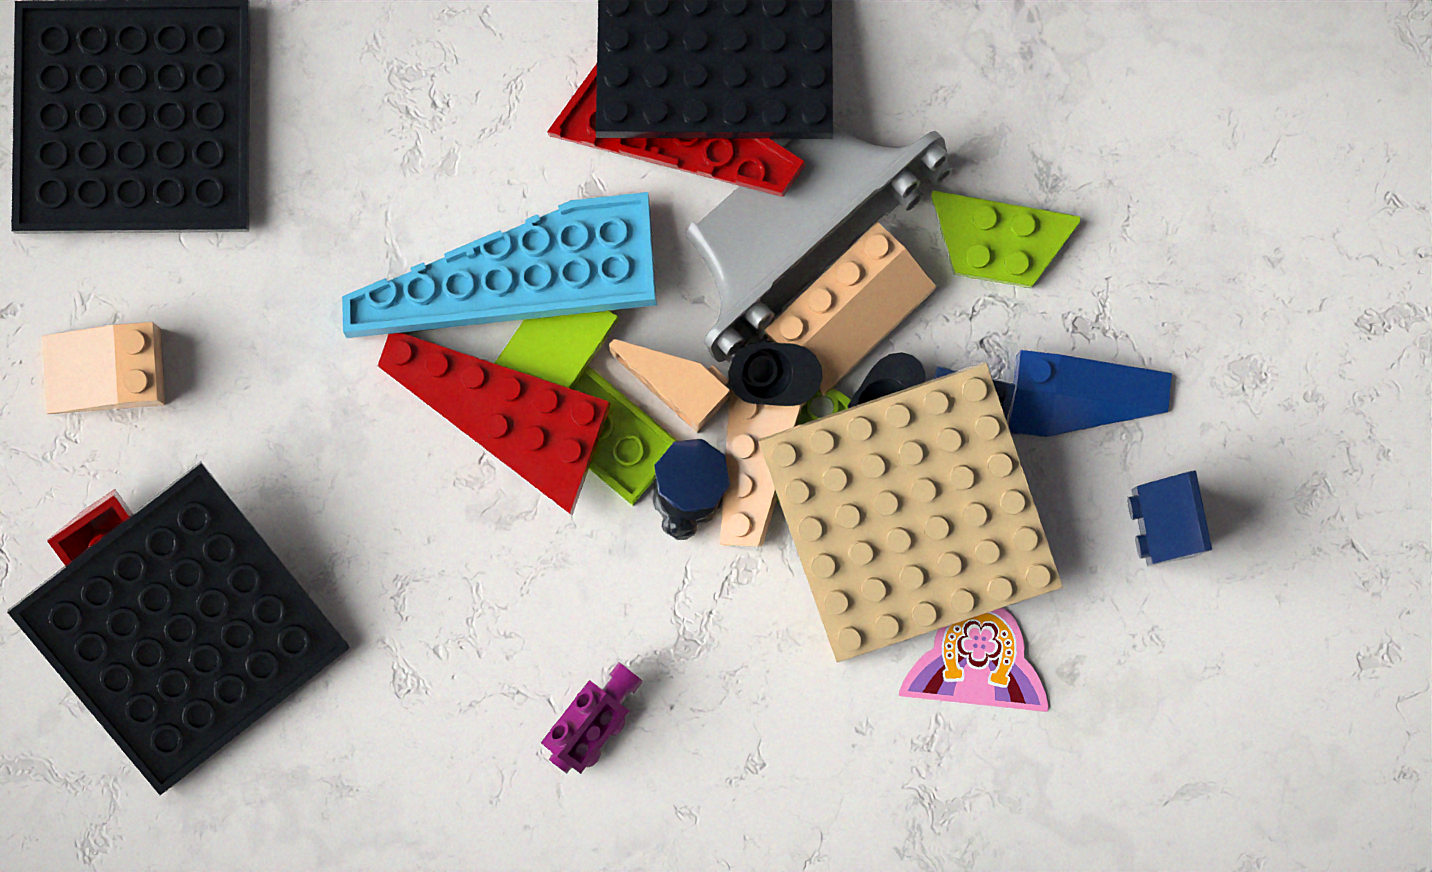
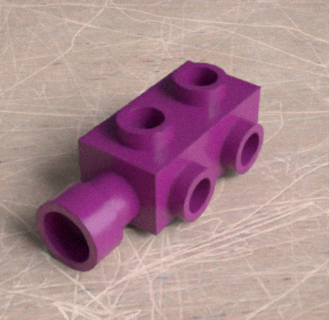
[541,662,644,774]

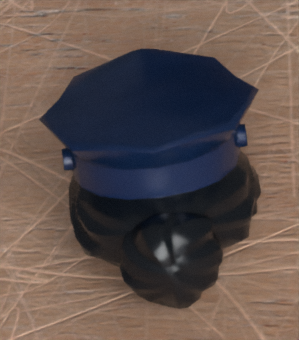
[653,439,731,540]

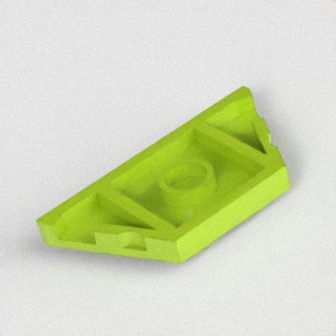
[931,191,1081,289]

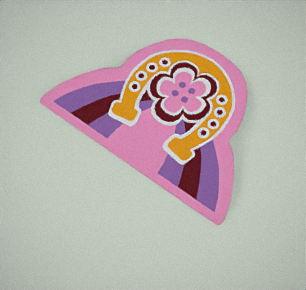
[899,608,1049,712]

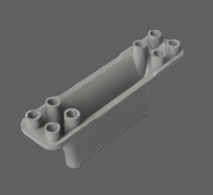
[686,121,952,364]

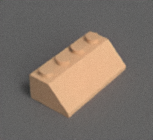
[764,222,936,396]

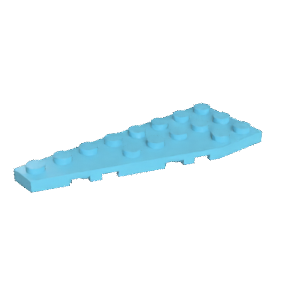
[342,192,657,338]

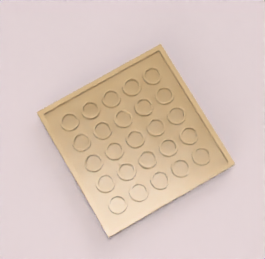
[758,362,1063,663]

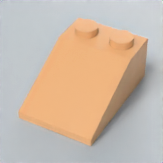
[42,322,165,414]
[609,339,730,433]

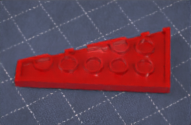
[547,63,806,197]
[377,333,612,515]

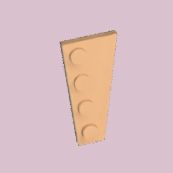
[720,388,807,547]

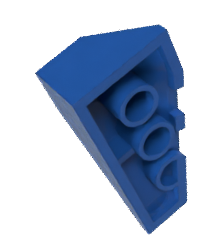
[1008,350,1172,437]

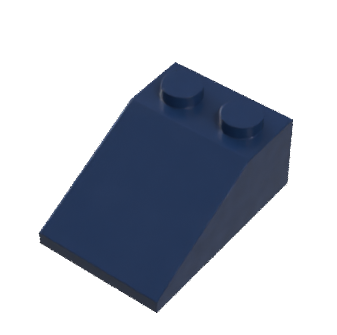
[1127,470,1212,566]

